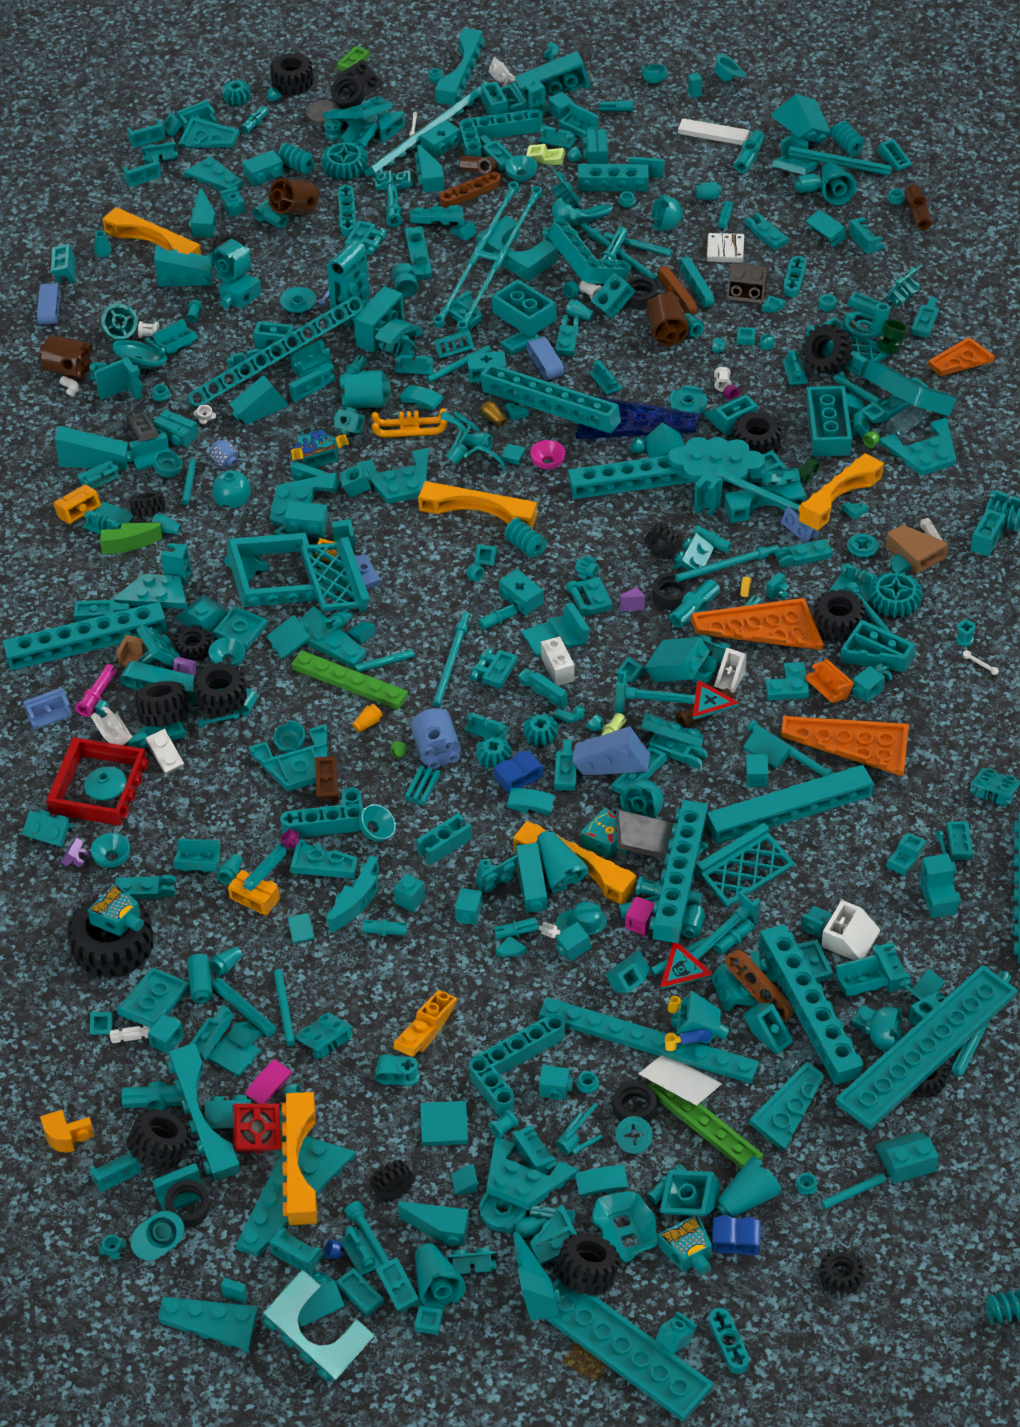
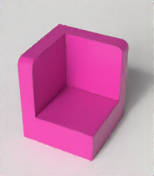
[625,897,656,936]

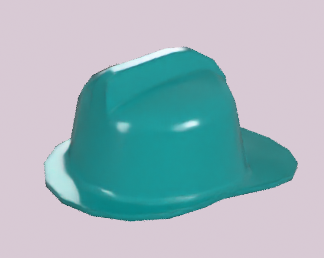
[714,54,746,82]
[555,902,607,935]
[131,1211,184,1261]

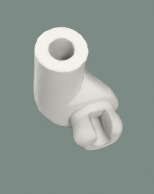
[60,376,79,397]

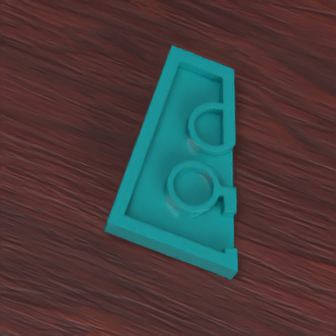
[178,117,240,148]
[410,205,464,226]
[641,712,704,747]

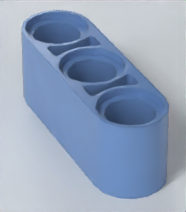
[37,283,60,325]
[526,337,565,381]

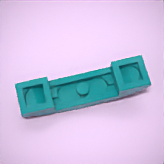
[375,319,424,344]
[860,376,929,423]

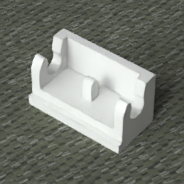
[91,707,133,745]

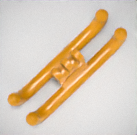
[371,408,448,438]

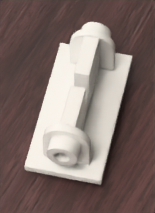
[488,57,516,87]

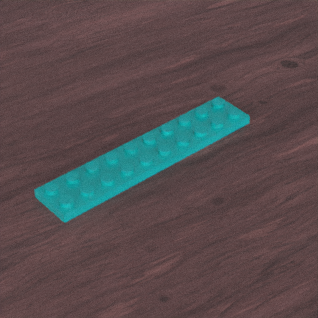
[835,965,1018,1130]

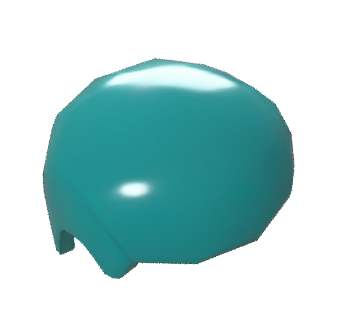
[641,63,668,84]
[153,450,182,478]
[273,720,305,753]

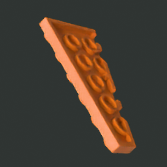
[690,598,824,650]
[781,716,909,777]

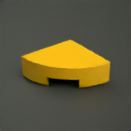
[740,577,752,597]

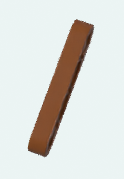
[440,172,501,208]
[657,266,697,315]
[725,950,793,1022]

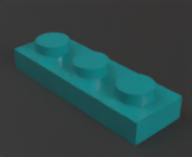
[612,747,667,794]

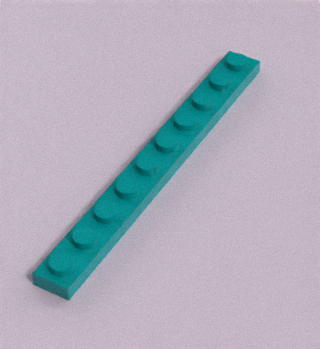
[364,82,487,177]
[539,997,759,1084]

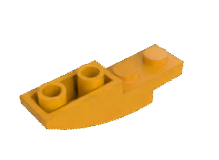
[393,990,458,1057]

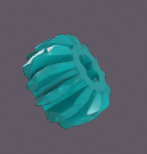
[222,79,251,106]
[523,713,558,748]
[476,735,511,770]

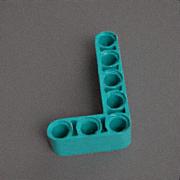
[459,109,543,157]
[548,218,631,284]
[862,359,957,416]
[469,1014,565,1116]

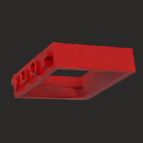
[46,737,148,826]

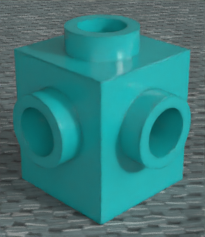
[333,406,366,435]

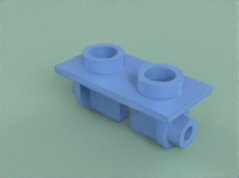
[781,506,819,543]

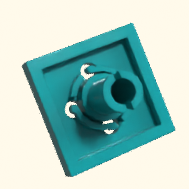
[136,625,180,668]

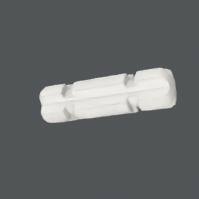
[920,518,943,541]
[538,922,560,938]
[110,1025,151,1043]

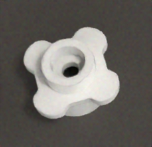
[194,405,216,424]

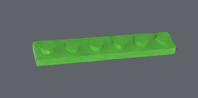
[291,650,408,710]
[647,1082,764,1168]

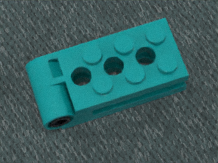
[327,240,370,328]

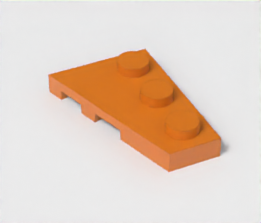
[928,337,995,376]

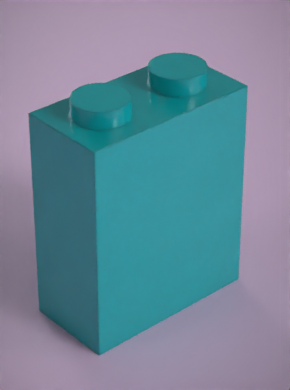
[644,637,710,682]

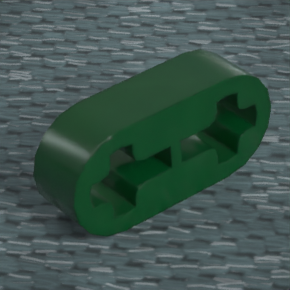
[799,457,820,488]

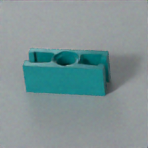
[416,813,472,866]

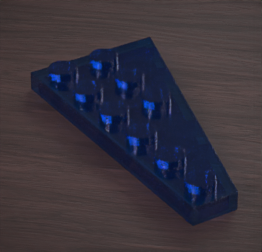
[576,395,700,439]

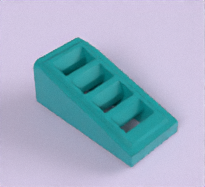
[877,139,912,171]
[434,329,474,359]

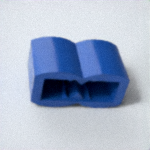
[494,750,543,794]
[712,1215,761,1255]

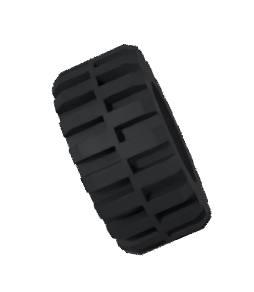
[67,895,154,978]

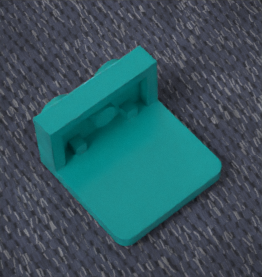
[94,357,143,400]

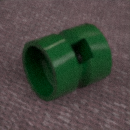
[877,319,907,354]

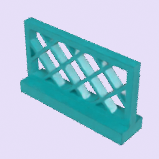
[804,317,890,377]
[301,537,370,612]
[694,823,795,908]

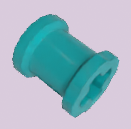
[956,620,976,647]
[488,1109,519,1138]

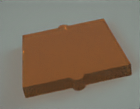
[562,1342,607,1381]

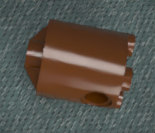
[268,178,320,215]
[646,292,689,346]
[39,334,93,379]

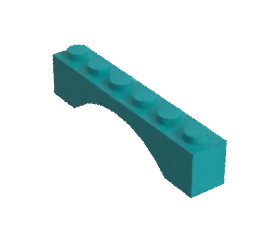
[435,28,485,105]
[167,1043,240,1182]

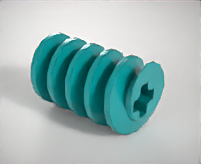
[830,121,865,157]
[277,142,314,175]
[985,498,1020,533]
[505,517,547,558]
[986,1288,1020,1326]

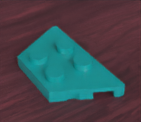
[113,574,188,609]

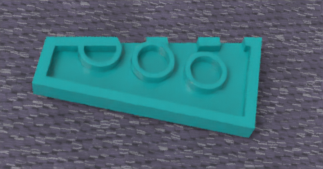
[299,606,366,669]
[748,1061,825,1153]
[158,1297,258,1354]

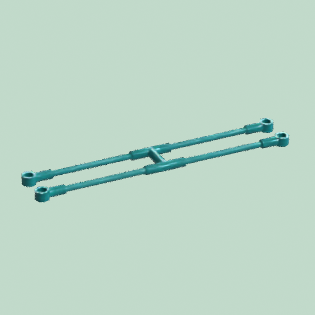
[433,181,542,332]

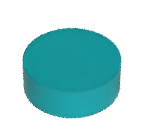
[818,294,837,311]

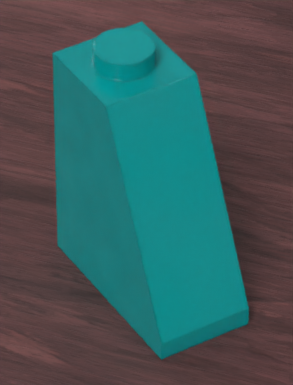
[229,375,289,425]
[516,843,547,913]

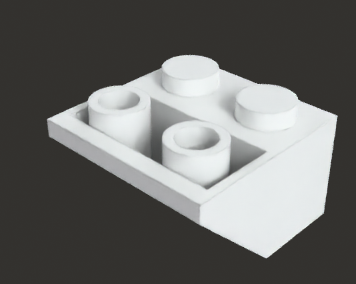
[821,900,880,960]

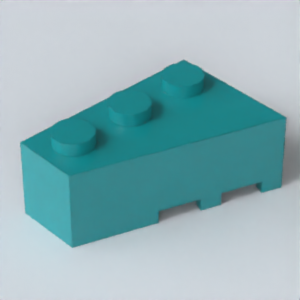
[154,245,213,287]
[841,620,915,672]

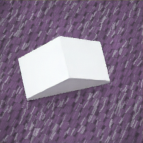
[714,648,746,693]

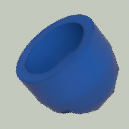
[324,1239,344,1259]

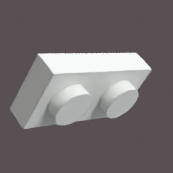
[146,729,184,775]

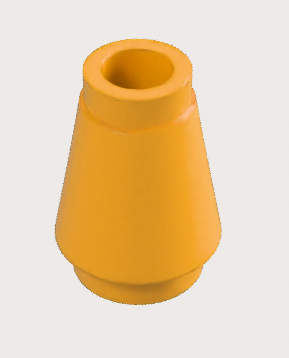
[352,704,383,733]

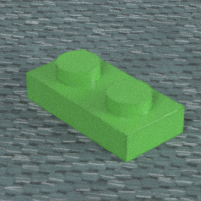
[337,46,370,71]

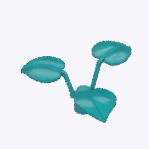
[441,411,506,471]

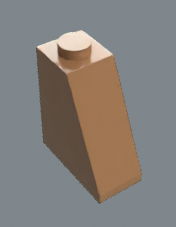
[886,525,948,575]

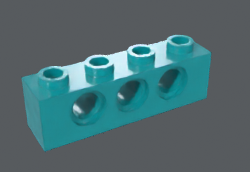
[578,164,649,192]

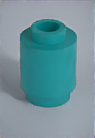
[794,173,822,193]
[695,181,722,201]
[681,905,705,938]

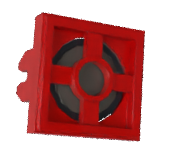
[232,1103,281,1154]

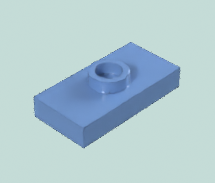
[355,554,381,589]

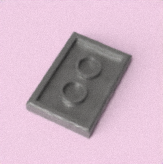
[615,810,674,859]

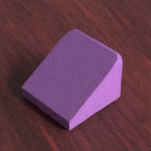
[620,587,645,611]

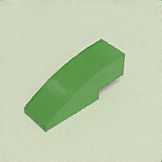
[100,523,162,554]

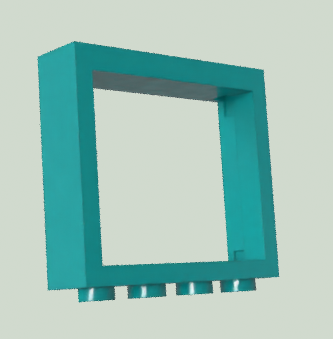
[226,533,322,607]

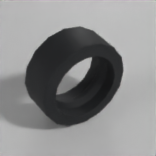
[331,75,365,109]
[626,277,657,310]
[653,572,691,610]
[613,1082,657,1127]
[165,1180,210,1228]

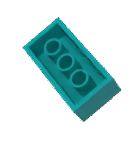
[806,386,852,457]

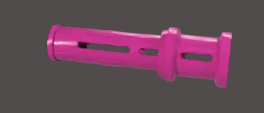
[75,664,117,717]

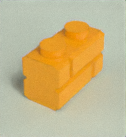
[53,484,101,524]
[228,870,280,916]

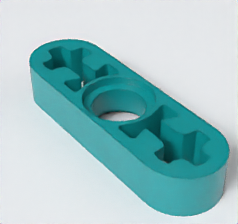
[783,256,806,297]
[709,1308,749,1374]

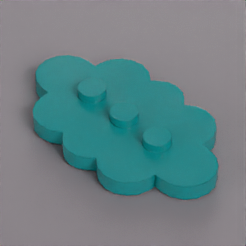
[668,437,765,481]

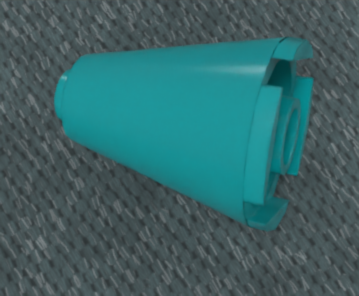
[821,163,857,205]
[536,831,589,893]
[716,1156,783,1218]
[415,1244,466,1309]

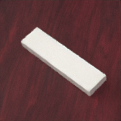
[678,118,749,145]

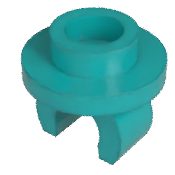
[873,663,892,682]

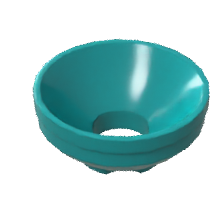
[505,155,537,182]
[209,637,246,666]
[359,804,396,842]
[91,833,130,868]

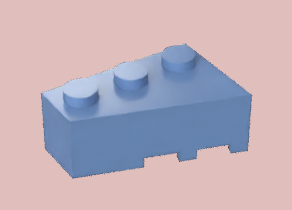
[572,726,650,775]

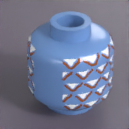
[210,440,238,468]

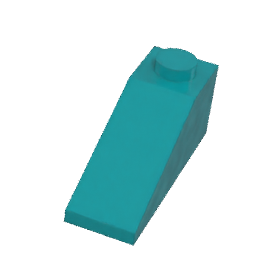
[398,1201,469,1246]

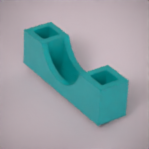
[724,480,806,523]

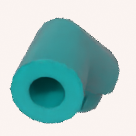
[554,705,585,723]

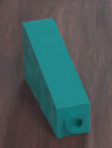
[54,426,133,470]

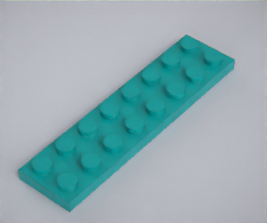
[544,1278,714,1422]

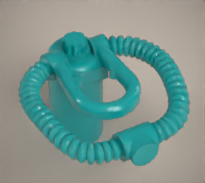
[843,303,890,338]

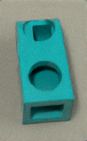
[908,991,946,1027]

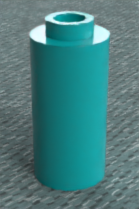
[187,954,213,1004]

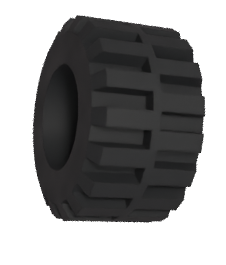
[270,53,314,95]
[802,324,854,374]
[733,411,781,455]
[813,589,865,643]
[193,661,247,717]
[134,681,189,727]
[126,1109,191,1170]
[555,1232,620,1296]

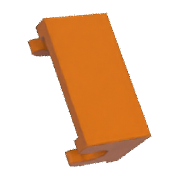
[805,659,854,703]

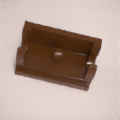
[315,756,339,804]

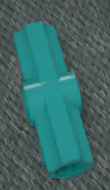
[734,130,765,174]
[669,579,720,628]
[122,1081,184,1111]

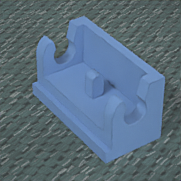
[23,688,72,730]

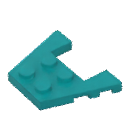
[323,96,393,120]
[879,418,957,476]
[356,448,429,504]
[269,473,338,541]
[249,724,327,791]
[486,1137,578,1210]

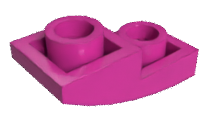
[245,1059,293,1104]

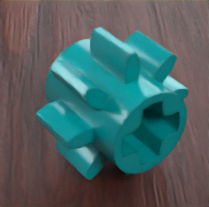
[575,555,599,580]

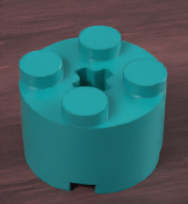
[209,239,251,282]

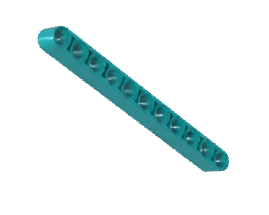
[187,297,363,407]

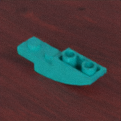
[326,856,379,932]

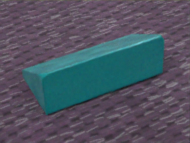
[743,727,789,769]

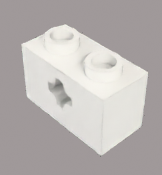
[541,636,574,686]

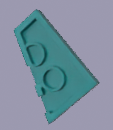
[183,156,244,191]
[290,838,358,879]

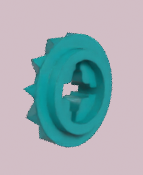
[847,534,879,559]
[615,1116,653,1154]

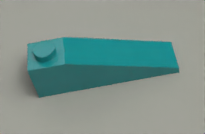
[513,1232,562,1321]

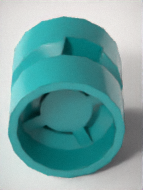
[391,263,418,298]

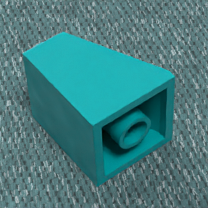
[771,94,832,143]

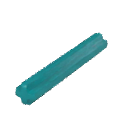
[243,844,287,891]
[212,978,277,1037]

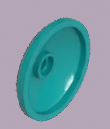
[112,340,167,370]

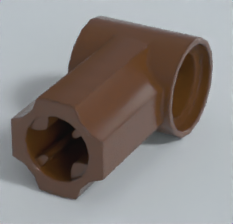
[460,155,497,174]

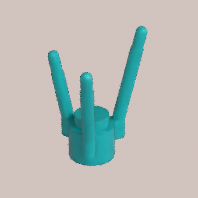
[555,1103,603,1155]

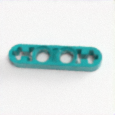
[338,185,356,236]
[679,256,715,308]

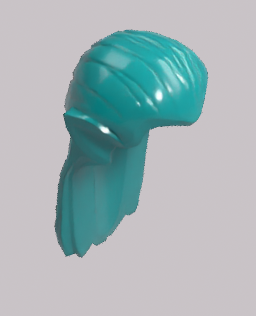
[552,198,614,227]

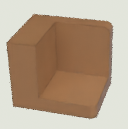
[117,635,147,667]

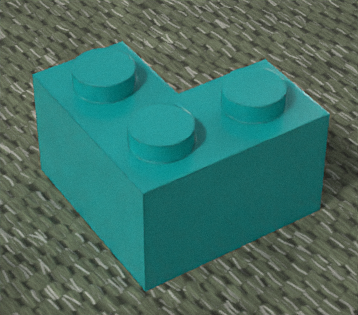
[919,853,961,918]

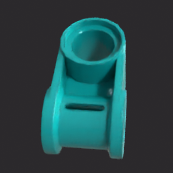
[375,1054,420,1086]

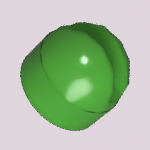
[863,431,880,448]
[390,741,408,759]

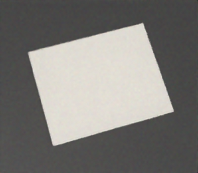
[638,1055,722,1105]

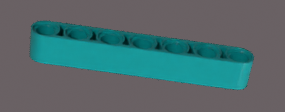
[120,661,258,716]

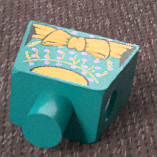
[88,883,144,936]
[658,1215,712,1275]

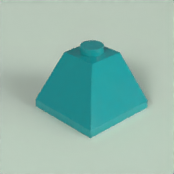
[176,594,229,634]
[660,1170,721,1216]

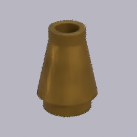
[480,401,507,427]

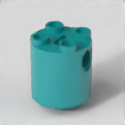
[340,370,391,409]

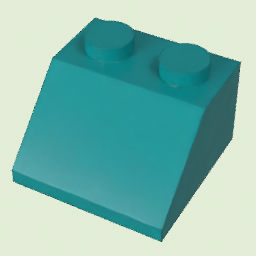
[875,1131,939,1184]

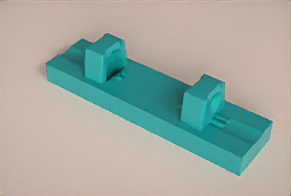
[405,226,432,280]

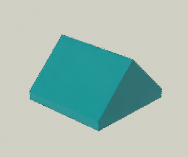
[643,422,685,458]

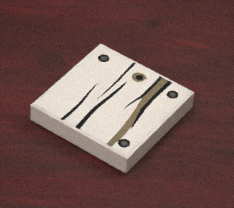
[707,233,744,263]

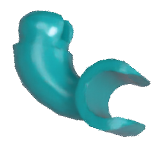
[544,42,559,62]

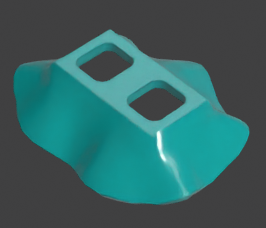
[592,1191,659,1263]

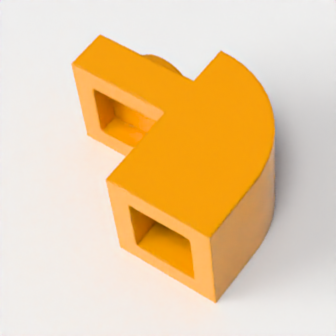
[40,1110,95,1152]

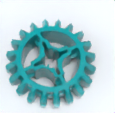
[321,141,368,181]
[868,570,923,619]

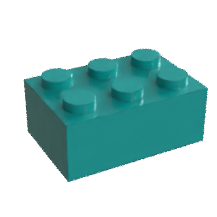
[491,279,557,337]
[353,286,405,353]

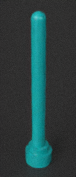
[715,465,800,512]
[843,582,893,634]
[344,1201,390,1265]

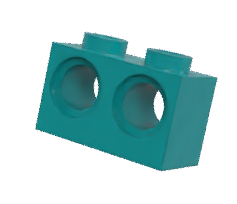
[591,273,635,319]
[970,508,1006,557]

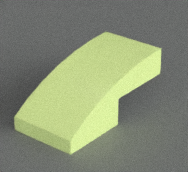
[526,144,565,165]

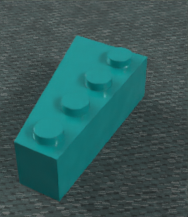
[514,51,591,101]

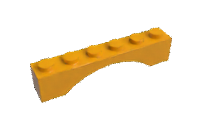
[102,207,201,255]
[798,453,884,531]
[418,481,537,528]
[513,821,636,904]
[282,1092,317,1225]

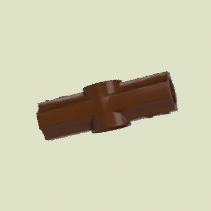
[904,184,932,231]

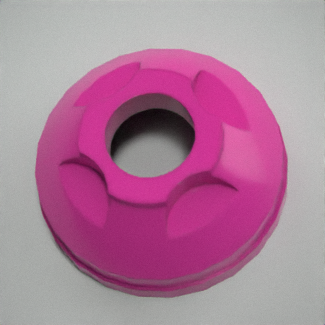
[530,440,565,470]

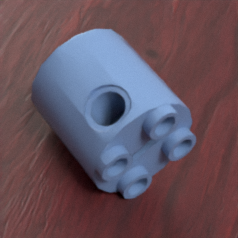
[411,708,461,770]

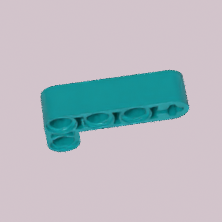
[280,787,363,838]

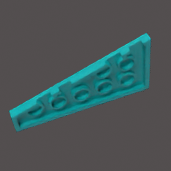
[236,1136,356,1257]

